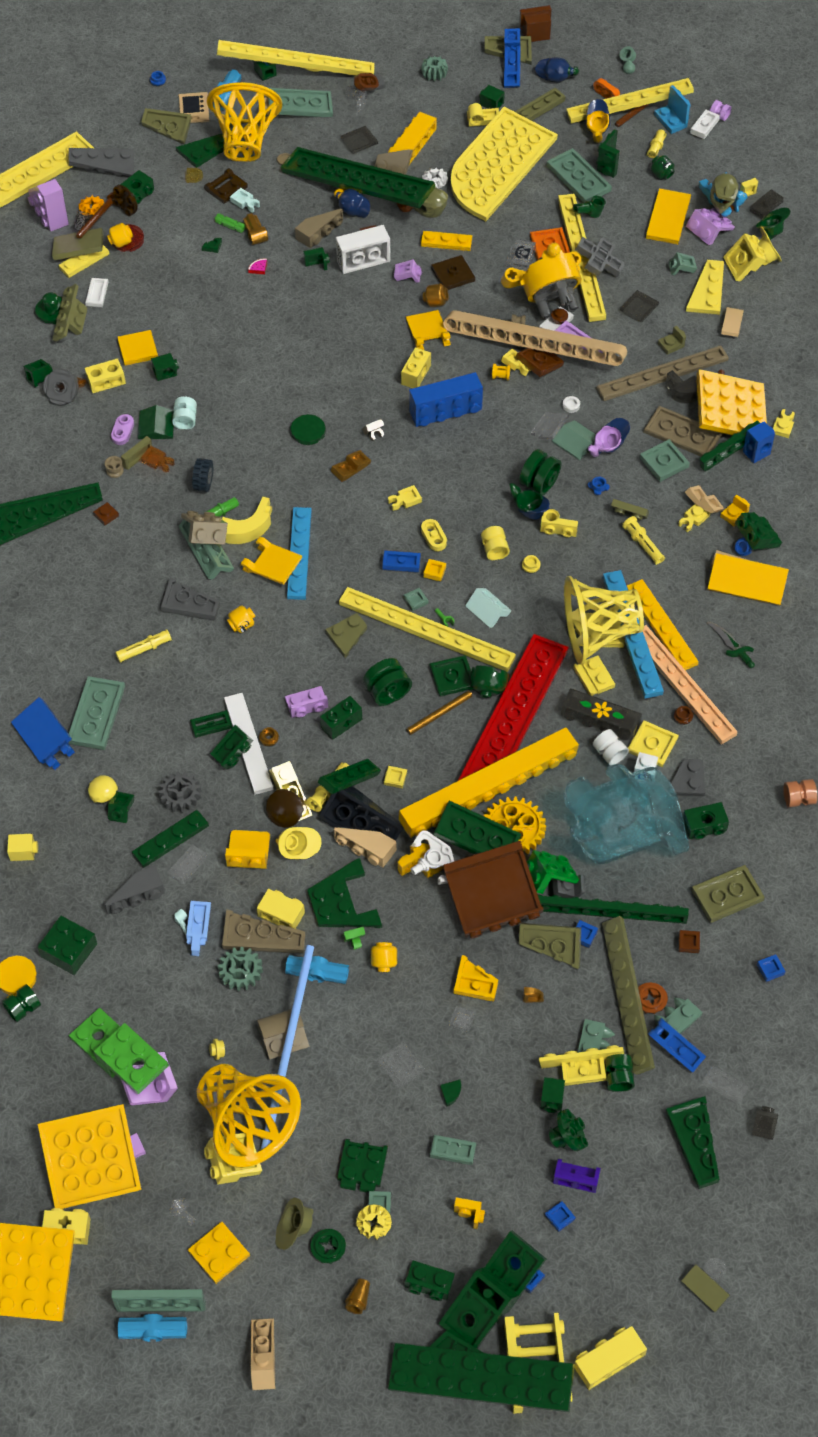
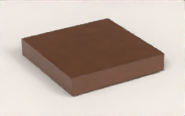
[516,348,564,377]

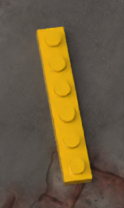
[627,579,699,670]

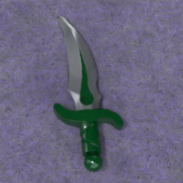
[706,621,755,668]

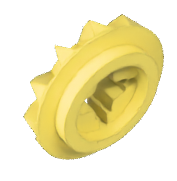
[357,1204,392,1240]

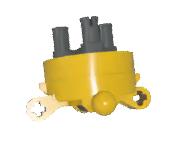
[501,243,582,319]

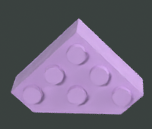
[28,179,69,231]

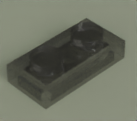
[749,189,784,219]

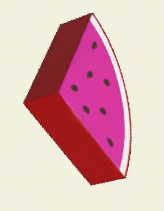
[248,258,267,275]

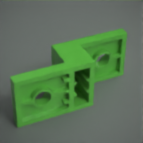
[69,1008,169,1094]

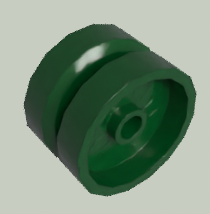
[519,449,562,495]
[363,658,412,706]

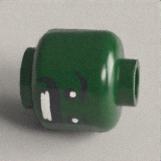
[651,155,675,180]

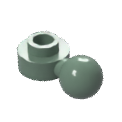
[619,46,636,74]

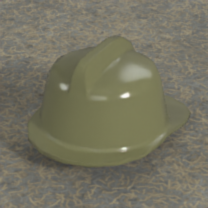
[275,1197,313,1250]

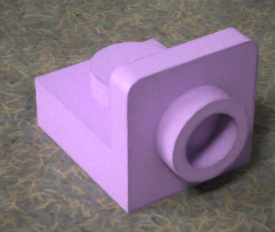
[394,259,422,283]

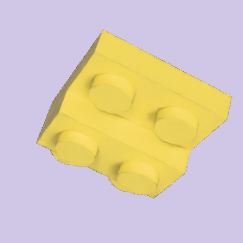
[723,233,766,281]
[204,1133,262,1185]

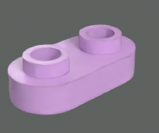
[111,414,134,445]

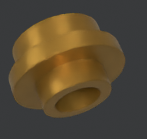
[259,727,279,746]

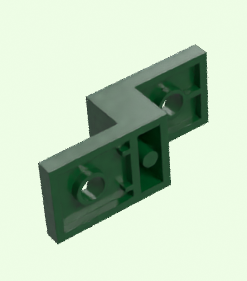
[439,1230,547,1349]

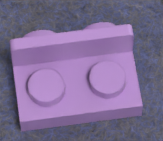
[285,686,328,718]

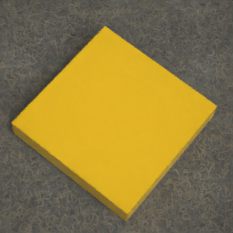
[117,330,158,365]

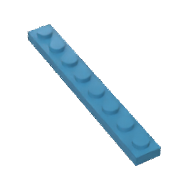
[603,570,664,699]

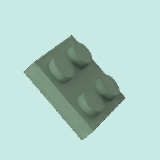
[640,439,690,482]

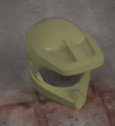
[710,173,738,214]
[413,187,448,218]

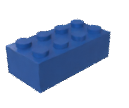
[409,372,483,427]

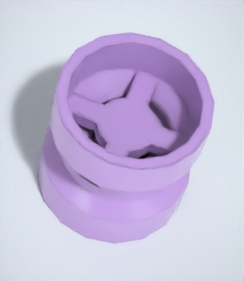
[710,100,732,121]

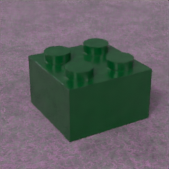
[38,915,97,976]

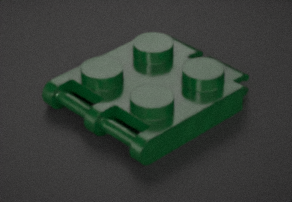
[338,1139,388,1193]

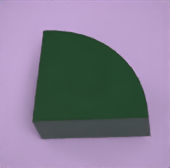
[202,238,222,253]
[440,1079,461,1106]

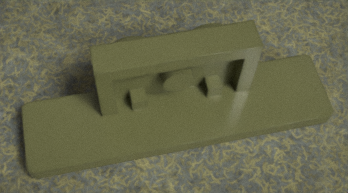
[52,284,88,342]

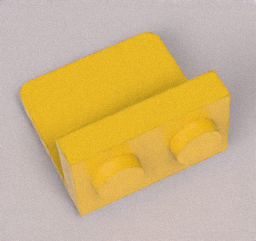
[225,830,270,869]

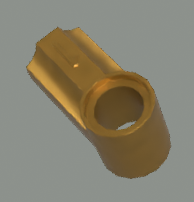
[243,213,268,245]

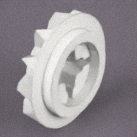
[422,167,448,188]

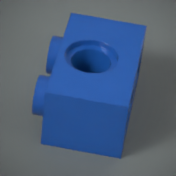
[743,421,775,463]

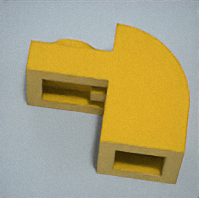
[398,843,443,878]

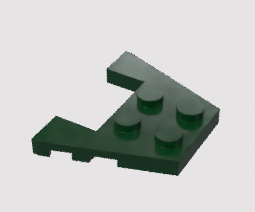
[308,858,382,928]

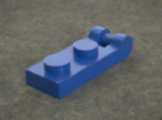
[648,1018,706,1073]

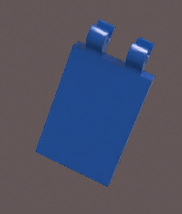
[11,697,75,770]

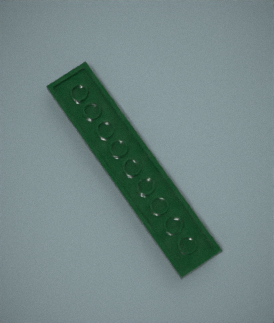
[280,147,436,208]

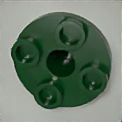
[35,292,63,324]
[549,1109,588,1152]

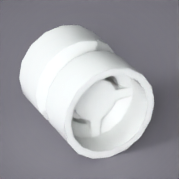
[593,729,629,766]

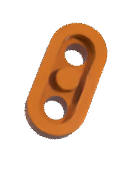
[593,78,620,99]

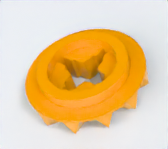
[78,195,104,217]

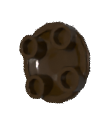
[112,184,138,217]
[266,789,304,828]

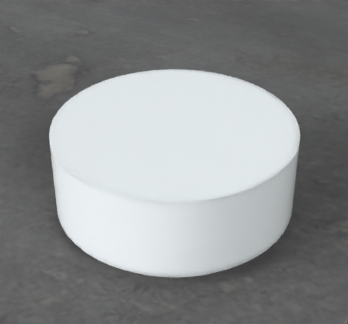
[563,396,580,413]

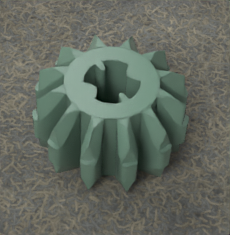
[421,55,448,82]

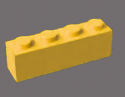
[388,112,437,165]

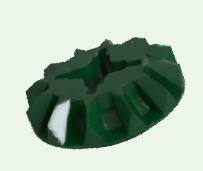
[311,1229,346,1264]

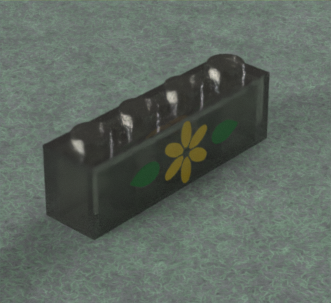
[561,688,642,741]

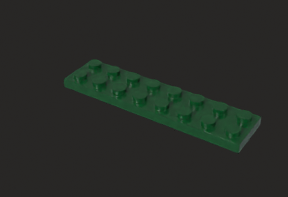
[388,1343,575,1412]

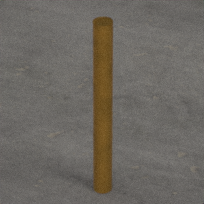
[406,691,472,735]

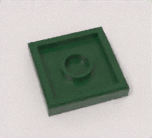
[429,655,474,697]

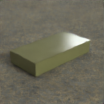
[121,436,153,470]
[682,1264,730,1312]

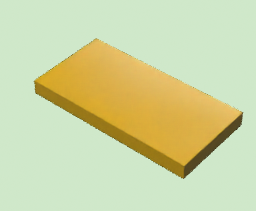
[646,188,691,245]
[708,553,789,605]

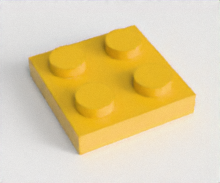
[188,1222,250,1284]

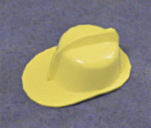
[758,227,782,265]
[276,827,321,859]

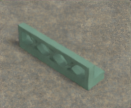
[178,520,234,579]

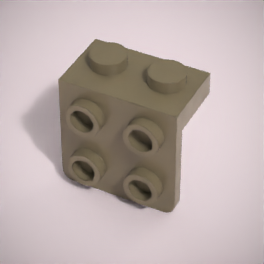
[181,511,228,545]

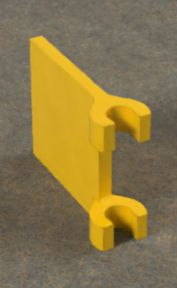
[406,310,451,350]
[240,536,302,585]

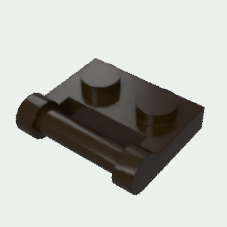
[204,168,248,204]

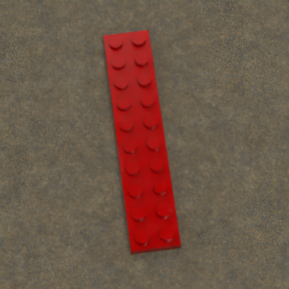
[458,634,568,799]

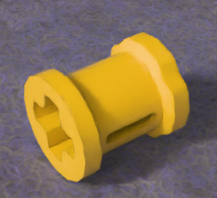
[492,363,511,380]

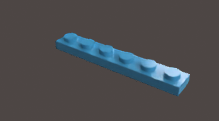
[287,507,312,600]

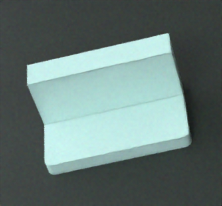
[466,588,511,628]

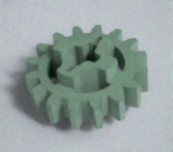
[218,947,263,991]

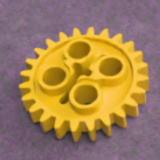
[484,796,546,854]

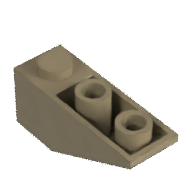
[295,209,343,248]

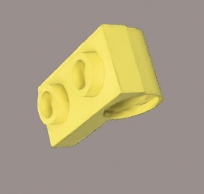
[467,103,499,127]
[540,509,578,537]

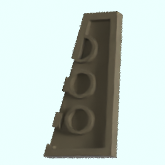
[222,909,306,954]

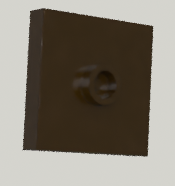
[431,255,475,290]

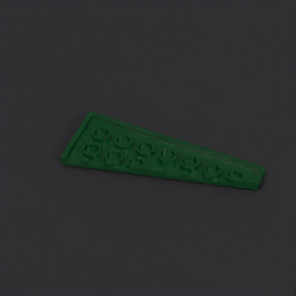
[0,482,103,545]

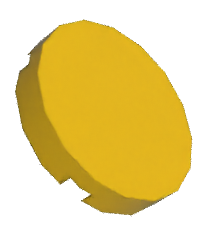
[0,955,37,995]

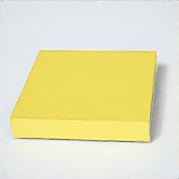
[628,720,679,767]

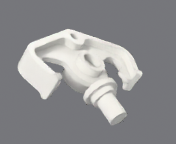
[410,831,454,885]

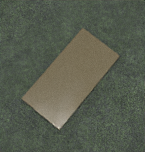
[643,406,723,457]

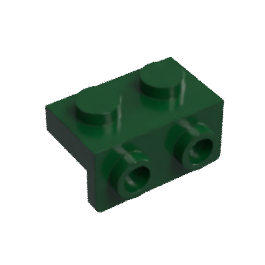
[210,725,254,769]

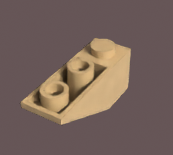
[334,827,397,868]
[251,1319,275,1390]

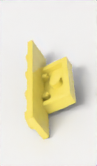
[539,1045,624,1086]

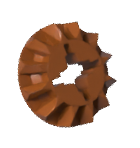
[638,982,668,1015]

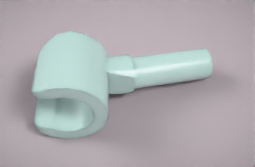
[174,909,188,935]

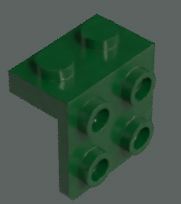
[596,129,620,178]

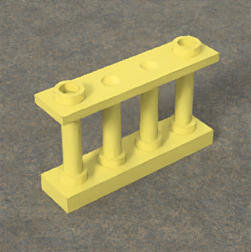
[504,1313,572,1414]

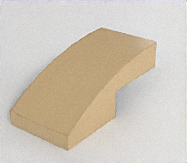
[721,307,744,337]
[685,485,724,513]

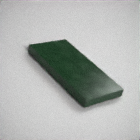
[433,800,521,855]

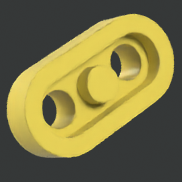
[421,519,447,551]

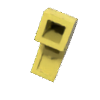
[222,497,272,544]

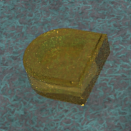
[186,168,203,183]

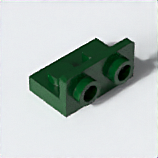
[405,1260,455,1301]

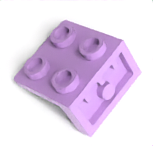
[122,1052,178,1105]

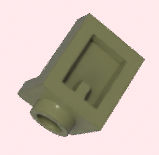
[658,326,686,355]

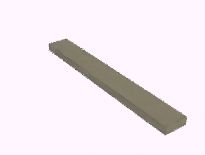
[596,346,729,401]

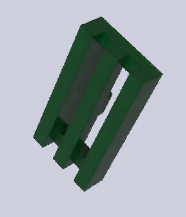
[190,710,232,738]

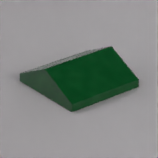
[138,405,174,439]

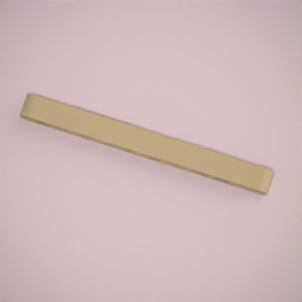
[443,311,627,366]

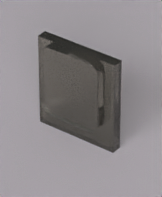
[341,126,378,154]
[620,290,659,322]

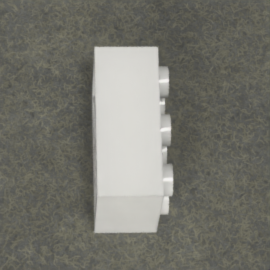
[336,225,390,274]

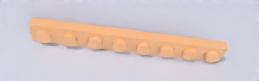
[643,625,737,745]

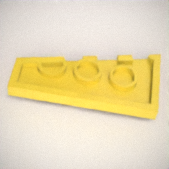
[686,260,724,315]

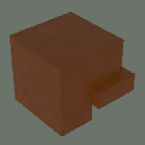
[519,5,552,42]

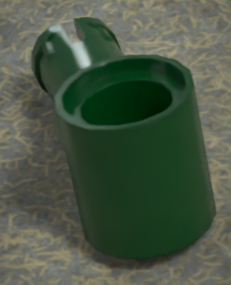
[573,195,606,218]

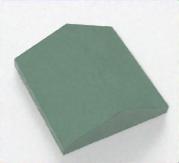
[552,420,596,460]

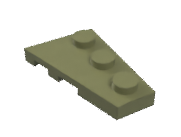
[484,36,532,65]
[141,108,192,144]
[519,923,581,969]

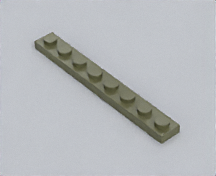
[602,916,655,1075]

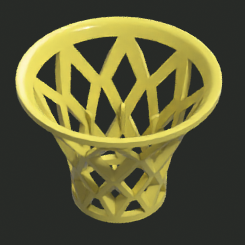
[564,576,644,665]

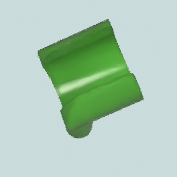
[435,608,454,627]

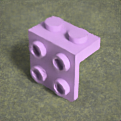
[686,208,735,245]

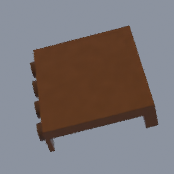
[443,841,543,939]

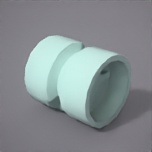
[172,397,197,429]

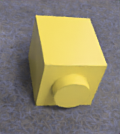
[7,834,38,861]

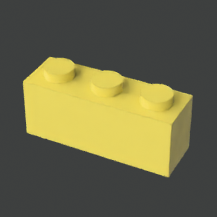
[574,1326,647,1390]

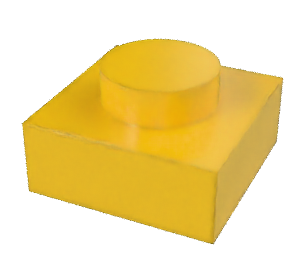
[424,559,446,582]

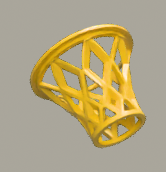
[207,82,283,162]
[197,1064,301,1167]

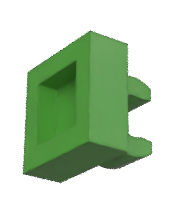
[342,927,365,950]

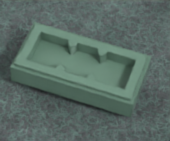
[430,1135,476,1165]

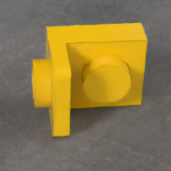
[720,495,750,526]
[454,1197,485,1229]

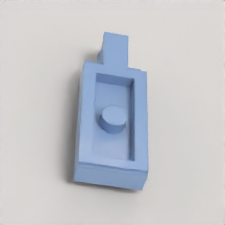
[186,901,211,956]

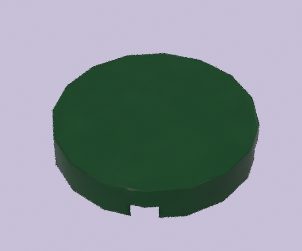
[291,414,326,445]

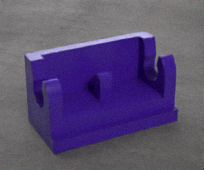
[553,1159,601,1193]

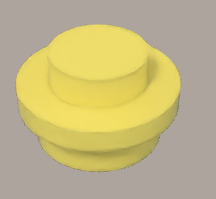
[522,555,540,573]
[209,1039,225,1060]

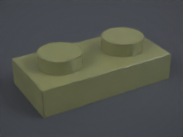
[611,499,649,520]

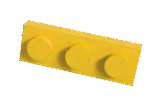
[421,231,472,251]

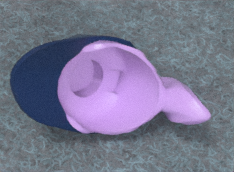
[588,418,630,457]

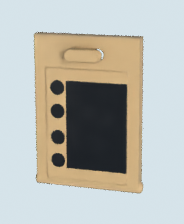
[178,92,209,123]

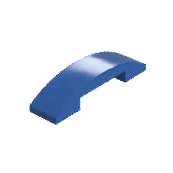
[504,28,521,88]

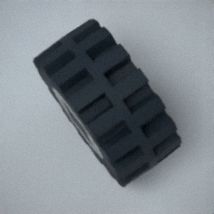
[192,458,214,492]

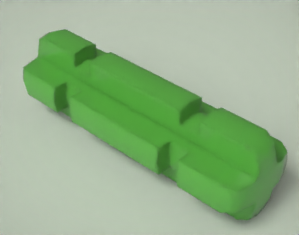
[215,213,246,233]

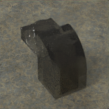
[666,370,698,404]

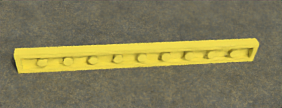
[217,40,374,75]
[558,194,606,322]
[339,587,516,672]

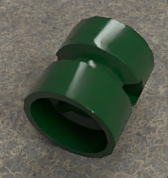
[1,984,41,1023]
[605,1054,635,1092]

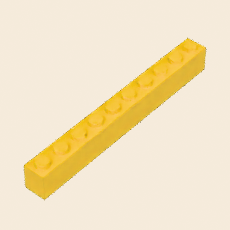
[398,727,579,838]

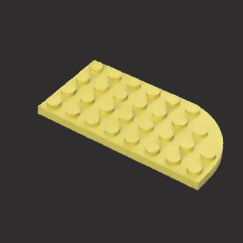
[451,107,558,222]

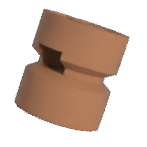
[784,779,817,807]

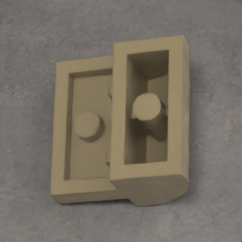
[256,1009,310,1060]

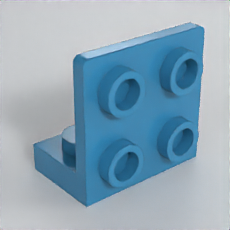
[654,85,691,134]

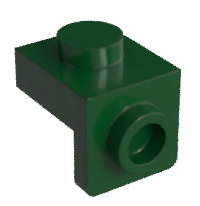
[303,247,330,271]

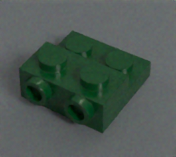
[735,512,782,550]

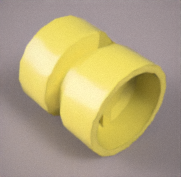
[481,526,510,560]

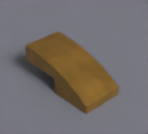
[331,450,371,482]

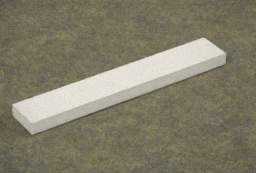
[224,693,273,795]

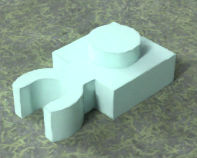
[230,188,260,213]

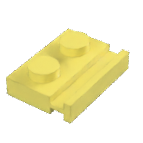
[573,655,615,697]

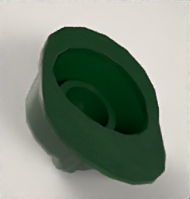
[756,208,791,240]

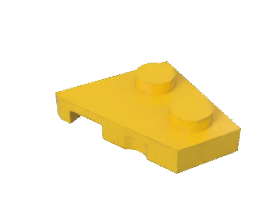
[454,955,498,1002]

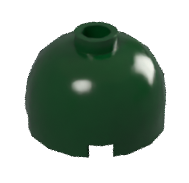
[470,665,509,698]

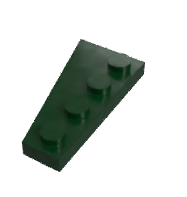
[666,1096,720,1189]

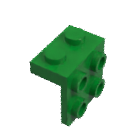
[526,850,579,894]

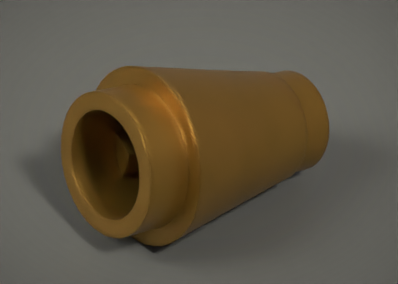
[345,1279,370,1314]

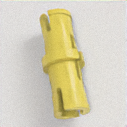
[647,130,667,158]

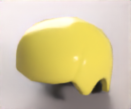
[88,775,118,803]

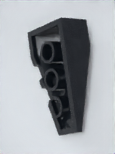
[318,786,404,841]

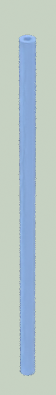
[260,945,314,1150]

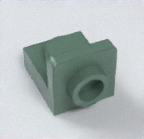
[669,252,697,276]

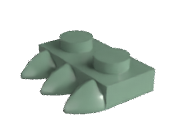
[654,998,703,1036]
[577,1019,615,1063]

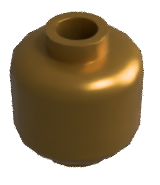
[423,284,449,307]

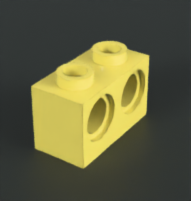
[85,359,126,393]

